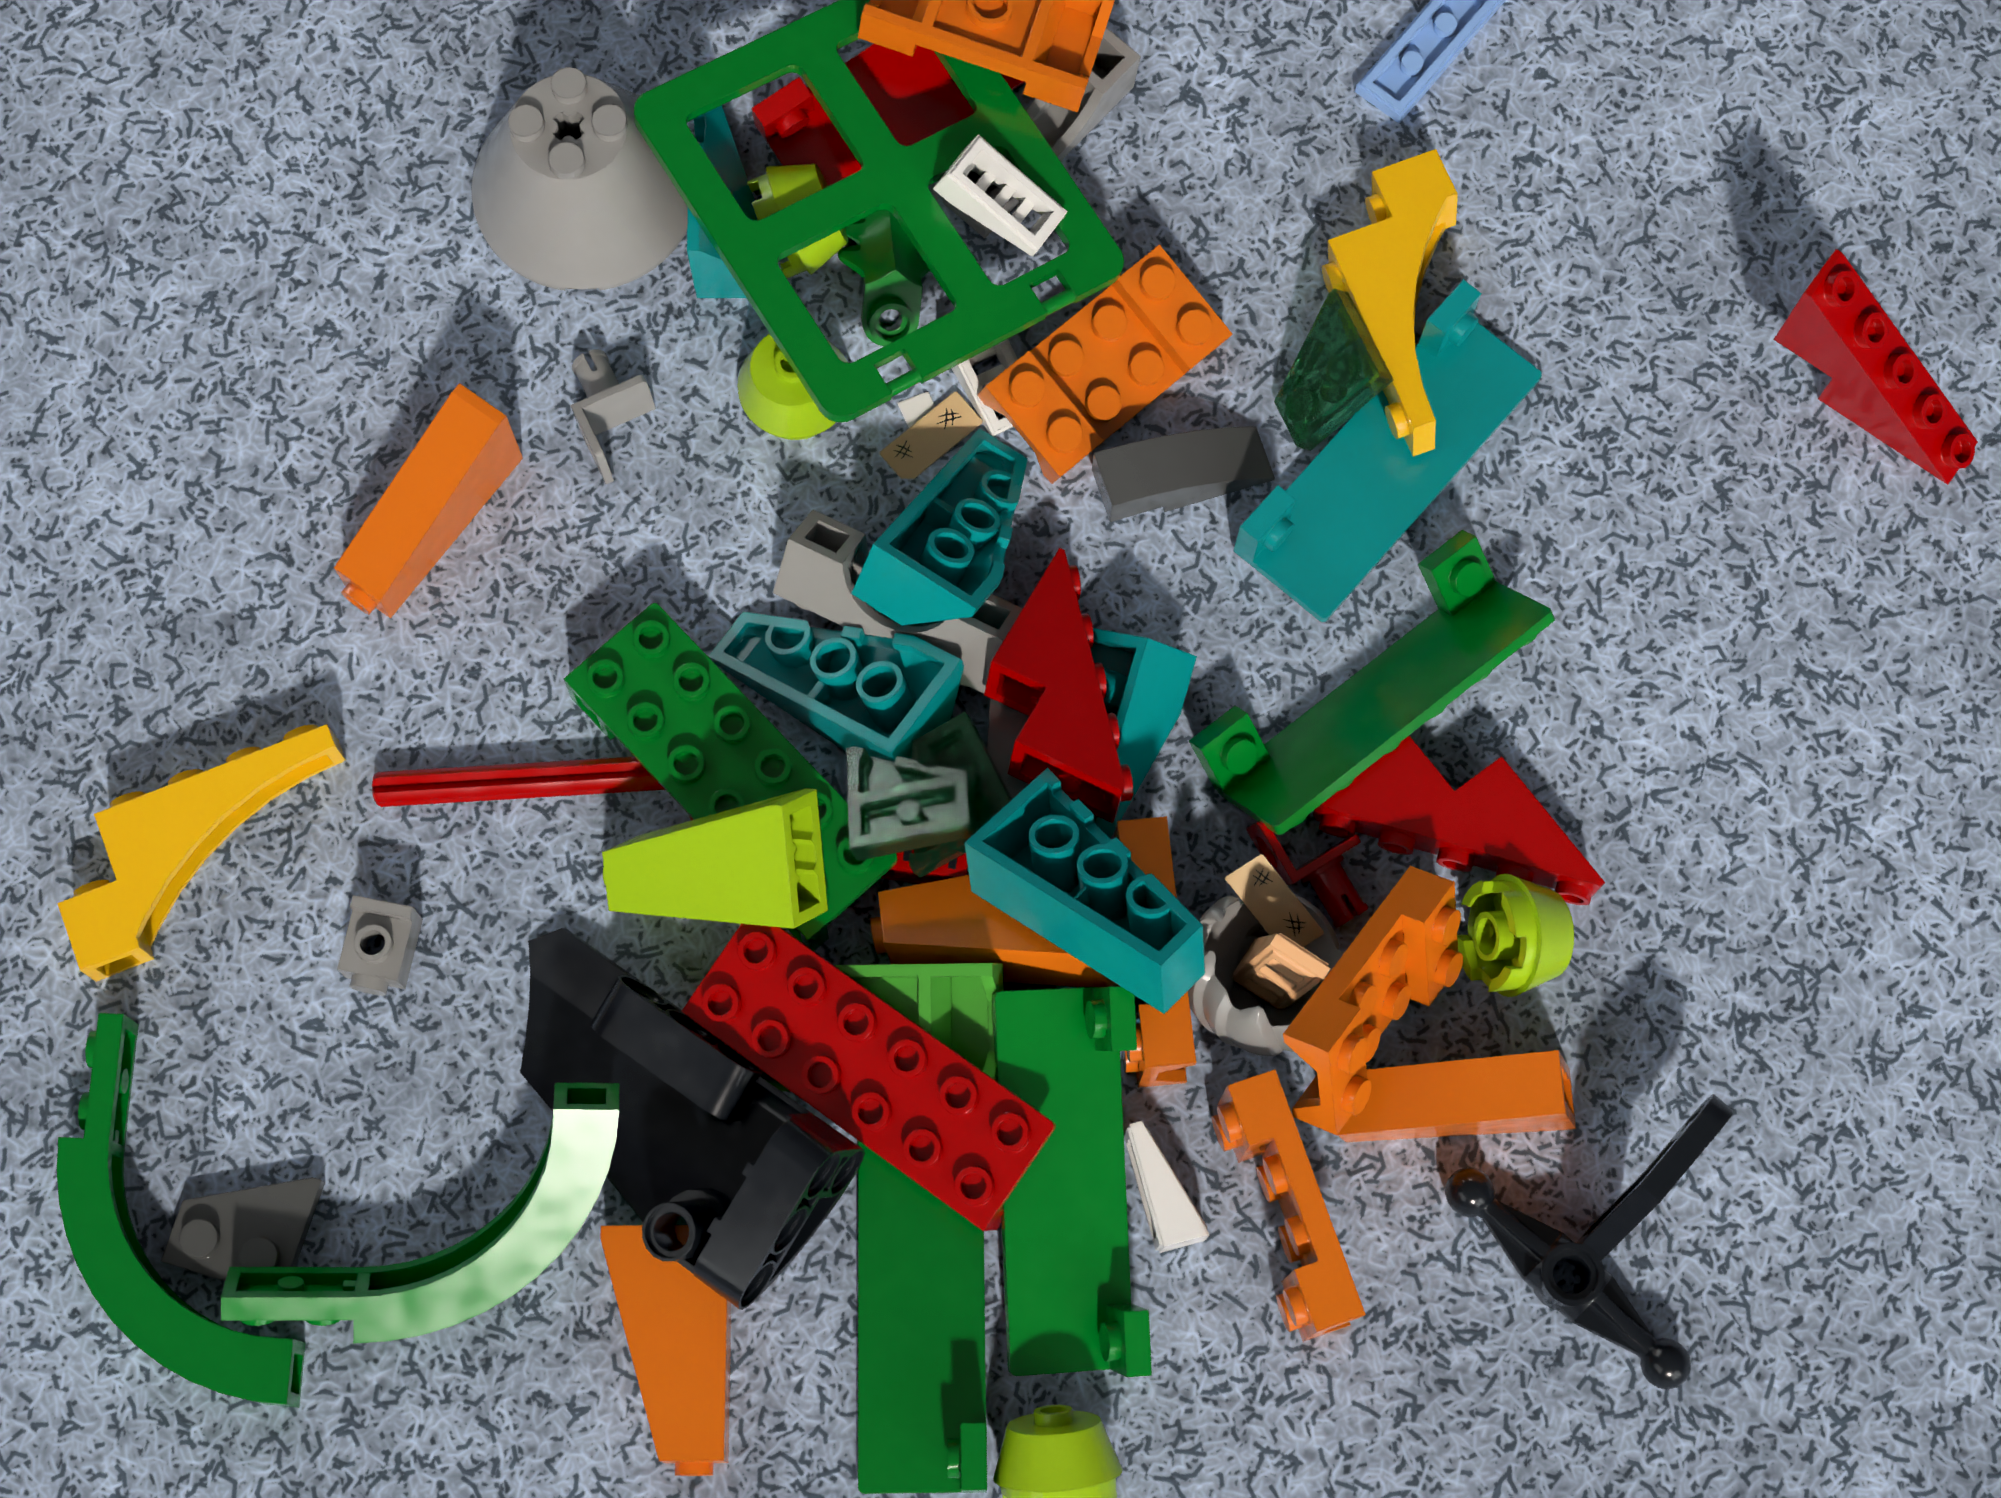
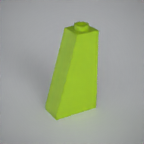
[602,789,828,929]

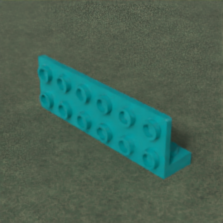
[1233,279,1542,622]

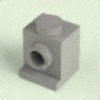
[337,895,423,996]

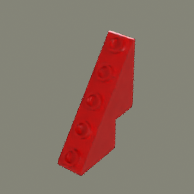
[1773,249,1978,485]
[984,548,1133,823]
[1312,735,1605,905]

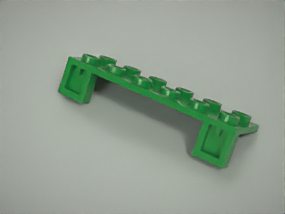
[1189,530,1555,835]
[564,603,897,951]
[992,986,1152,1377]
[858,1141,987,1494]

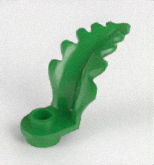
[838,210,930,347]

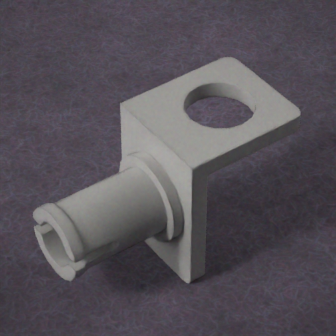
[571,349,656,484]

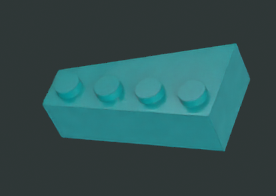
[965,767,1205,1014]

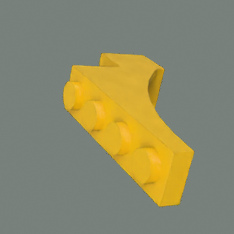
[1321,149,1458,457]
[57,724,346,982]

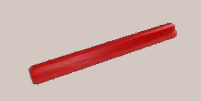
[372,757,665,807]

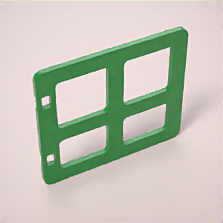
[633,0,1124,422]

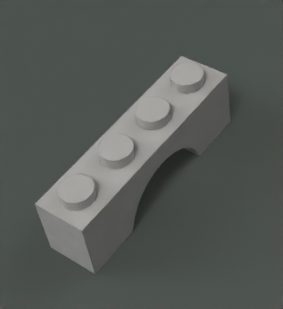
[943,27,1141,239]
[773,510,1023,694]

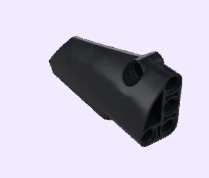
[520,928,865,1310]

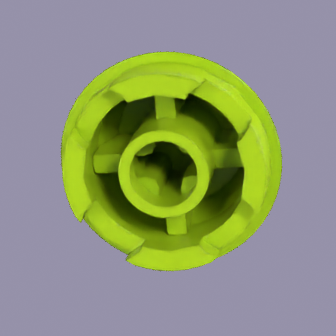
[747,164,848,278]
[737,334,848,440]
[1457,874,1574,997]
[993,1405,1123,1498]

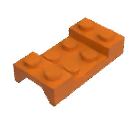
[858,0,1115,113]
[977,244,1233,484]
[1113,816,1196,1088]
[1283,866,1463,1135]
[1212,1069,1366,1342]

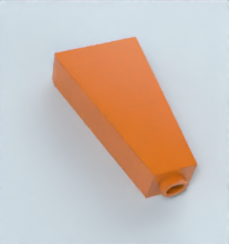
[334,383,523,618]
[871,875,1119,987]
[1337,1050,1576,1142]
[601,1225,731,1476]

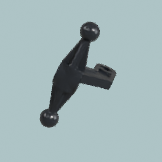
[1445,1094,1734,1390]

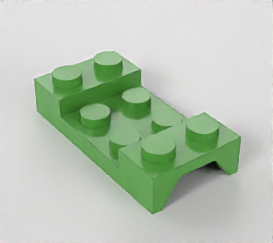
[761,963,1004,1092]

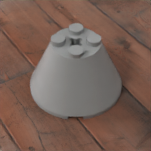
[471,67,688,291]

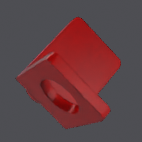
[1246,821,1369,928]

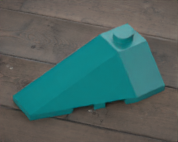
[687,105,758,298]
[851,428,1028,626]
[708,611,964,788]
[1091,628,1197,839]

